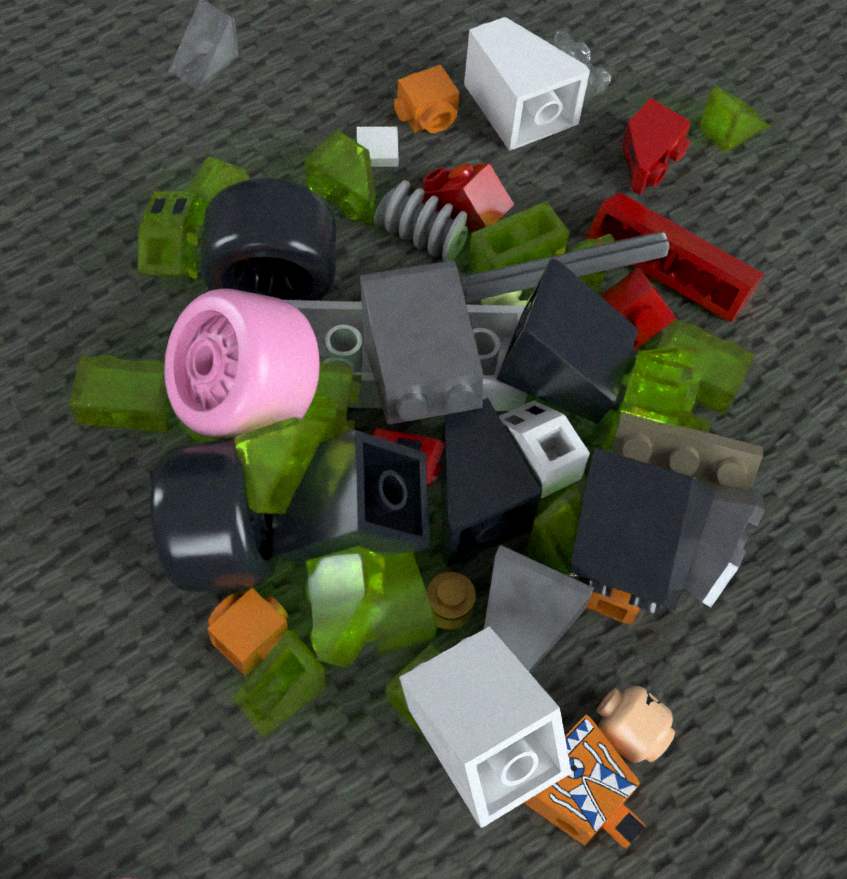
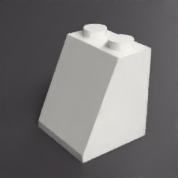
[464,17,590,151]
[399,626,571,828]

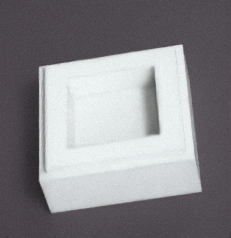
[357,127,399,167]

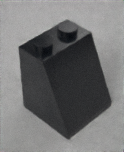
[496,258,639,424]
[440,398,542,567]
[272,430,430,565]
[569,447,715,614]

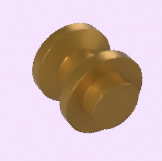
[425,572,476,630]

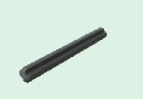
[460,231,670,302]

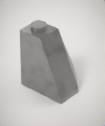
[683,483,764,607]

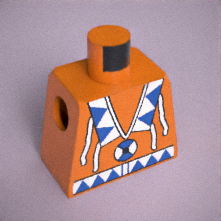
[523,714,646,850]

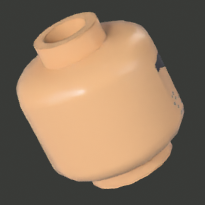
[597,686,675,763]

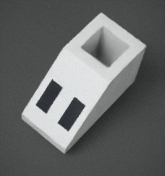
[499,400,590,499]

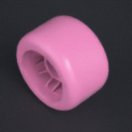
[164,289,320,442]

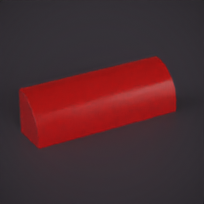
[585,193,765,323]

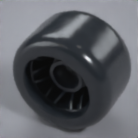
[200,178,337,301]
[151,438,278,592]

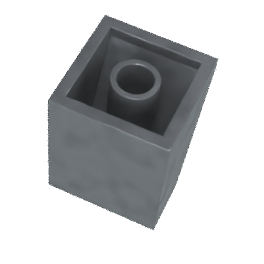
[360,260,483,425]

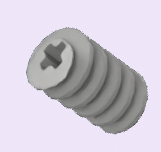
[374,180,468,262]

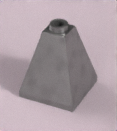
[484,545,593,673]

